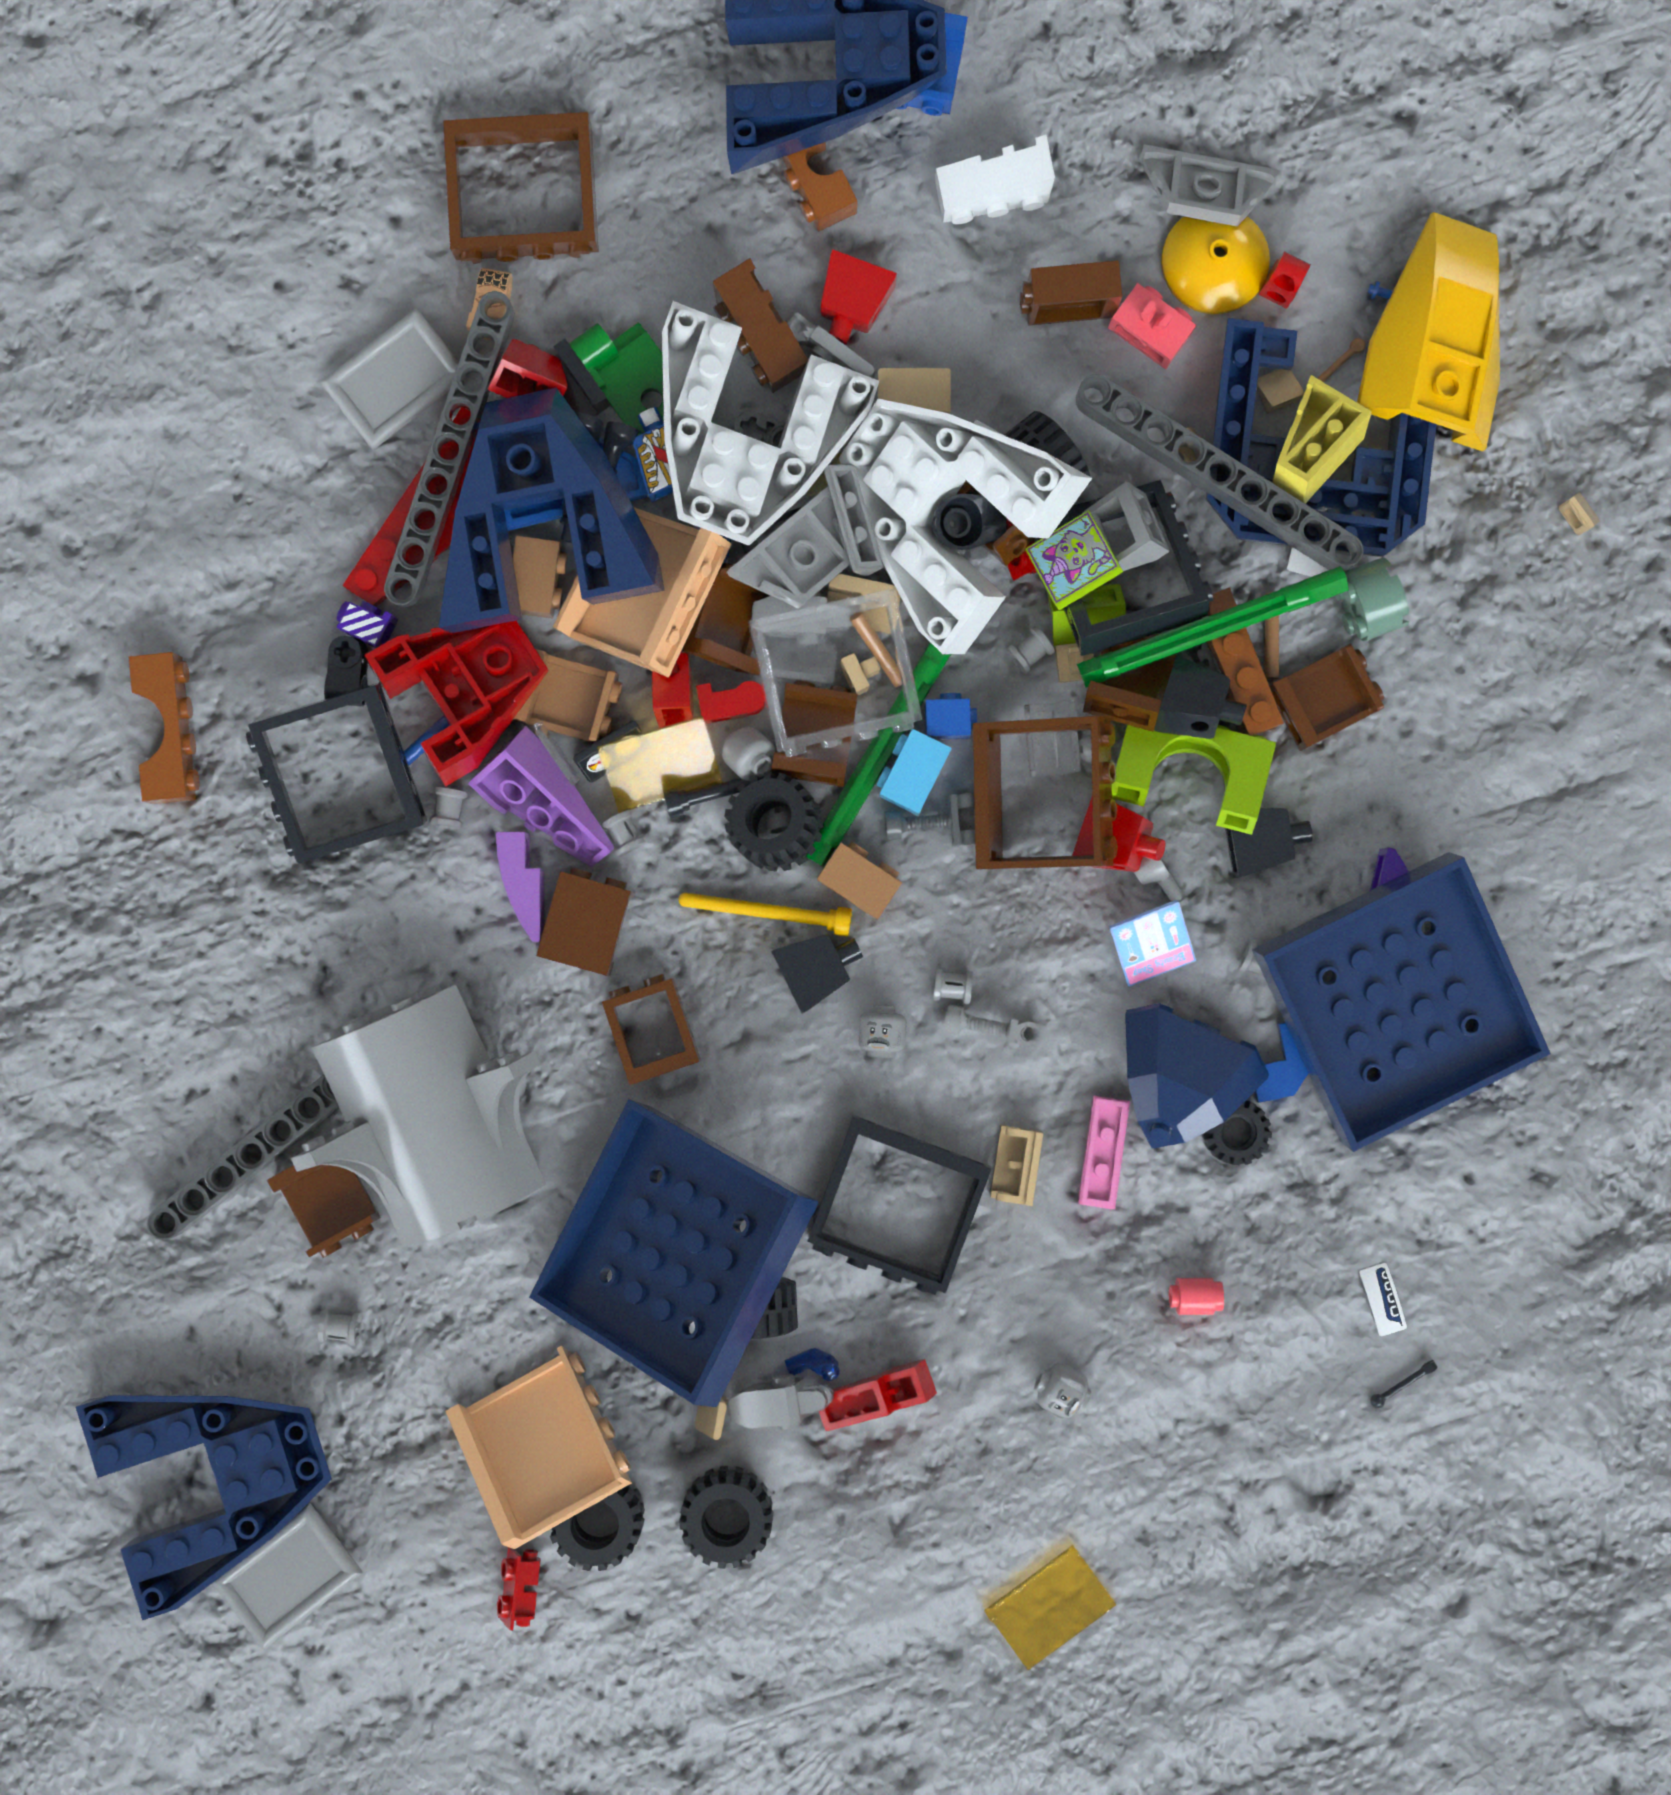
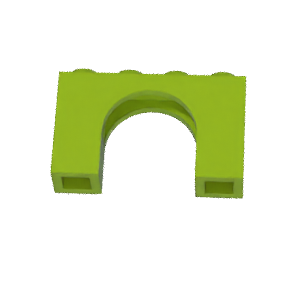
[1112,725,1276,835]

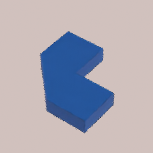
[1254,1022,1309,1103]

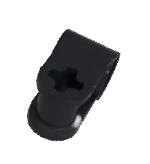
[324,635,369,707]

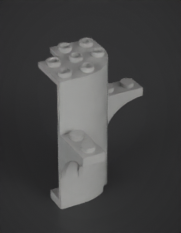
[291,983,546,1247]

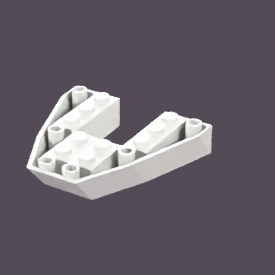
[662,301,879,545]
[839,398,1092,654]

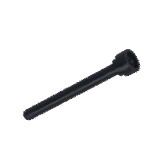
[663,769,778,819]

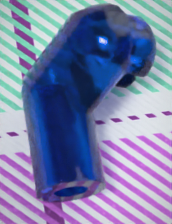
[784,1348,840,1381]

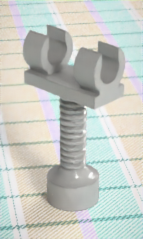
[944,1004,1042,1046]

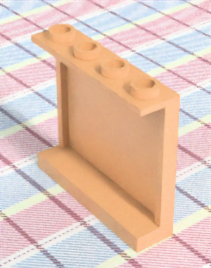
[553,508,731,677]
[446,1346,632,1549]

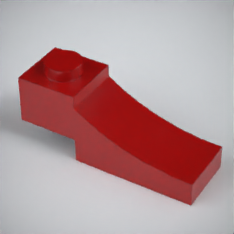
[819,1359,937,1432]

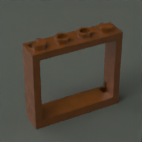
[443,112,599,264]
[973,716,1118,869]

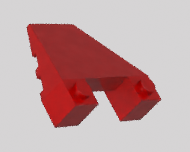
[365,620,548,787]

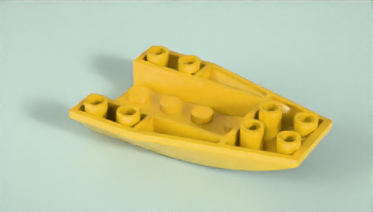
[1357,212,1500,451]

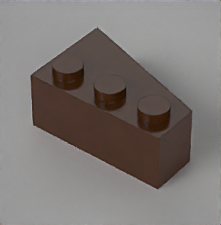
[713,258,808,393]

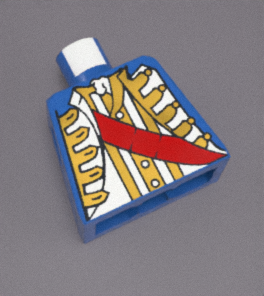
[633,407,673,503]

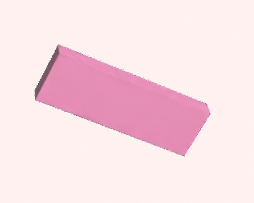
[1078,1095,1130,1210]

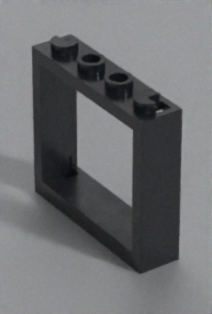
[1037,479,1213,656]
[246,682,427,864]
[807,1115,992,1295]

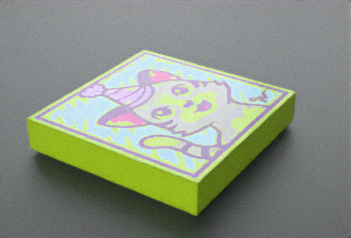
[1025,510,1124,610]

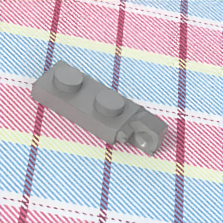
[788,313,875,379]

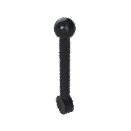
[1370,1360,1438,1408]

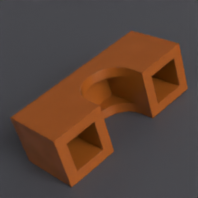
[782,142,858,232]

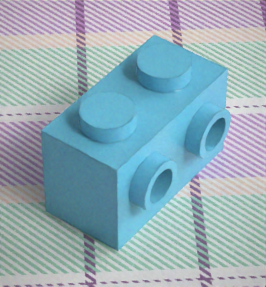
[876,728,952,816]

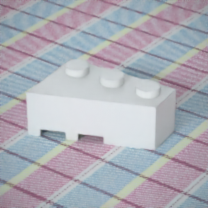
[935,135,1055,224]

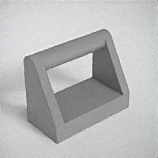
[1082,481,1170,571]

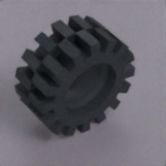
[1202,1100,1272,1166]

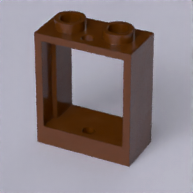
[1019,260,1123,326]
[602,974,702,1085]

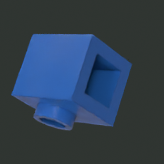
[925,693,977,740]

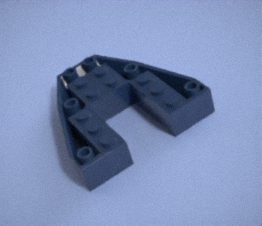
[725,0,947,175]
[439,387,665,633]
[75,1395,332,1621]

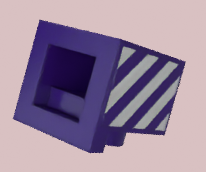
[336,601,399,648]

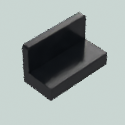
[553,339,610,417]

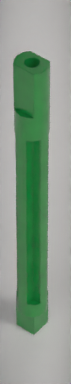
[1077,566,1349,688]
[806,642,951,868]

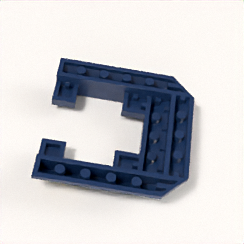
[1206,318,1436,557]

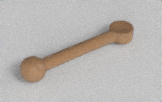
[1307,338,1366,384]

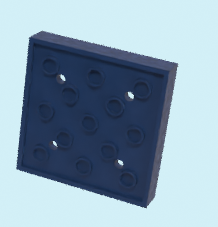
[1252,852,1551,1152]
[529,1099,819,1408]

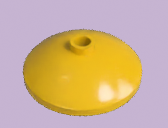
[1161,216,1270,314]

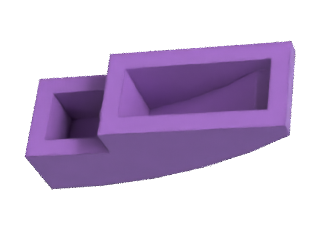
[496,832,545,942]

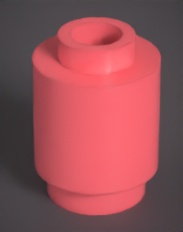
[1169,1278,1224,1315]

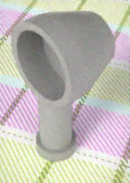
[1134,857,1189,908]

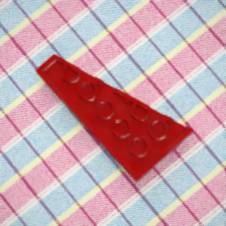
[342,407,481,607]

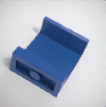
[896,13,968,116]

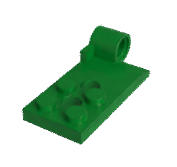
[569,322,713,436]

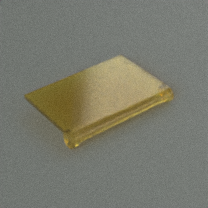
[597,716,723,813]
[984,1545,1116,1670]

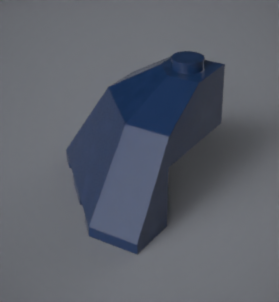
[1125,1003,1269,1149]

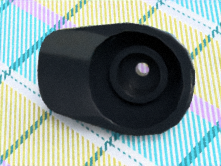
[931,494,1007,550]

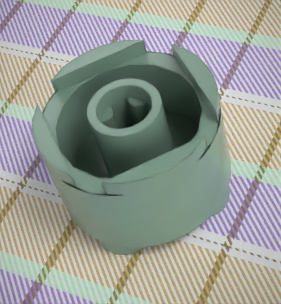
[1335,557,1409,641]

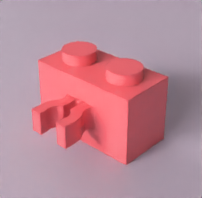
[1108,283,1196,369]

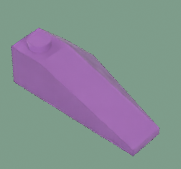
[468,726,615,867]

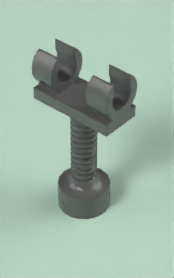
[884,793,975,846]

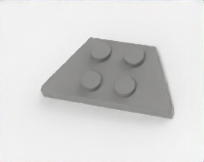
[1140,144,1279,227]
[726,486,851,609]

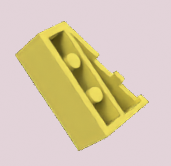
[1273,375,1372,504]

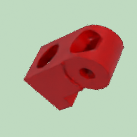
[1258,251,1311,309]
[696,681,767,725]

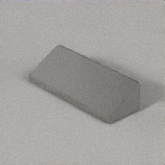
[824,464,884,576]

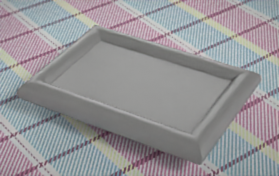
[320,308,470,450]
[212,1502,363,1650]

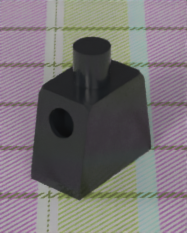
[1154,655,1247,739]
[1225,808,1313,879]
[771,934,863,1014]

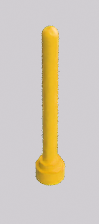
[678,892,852,937]

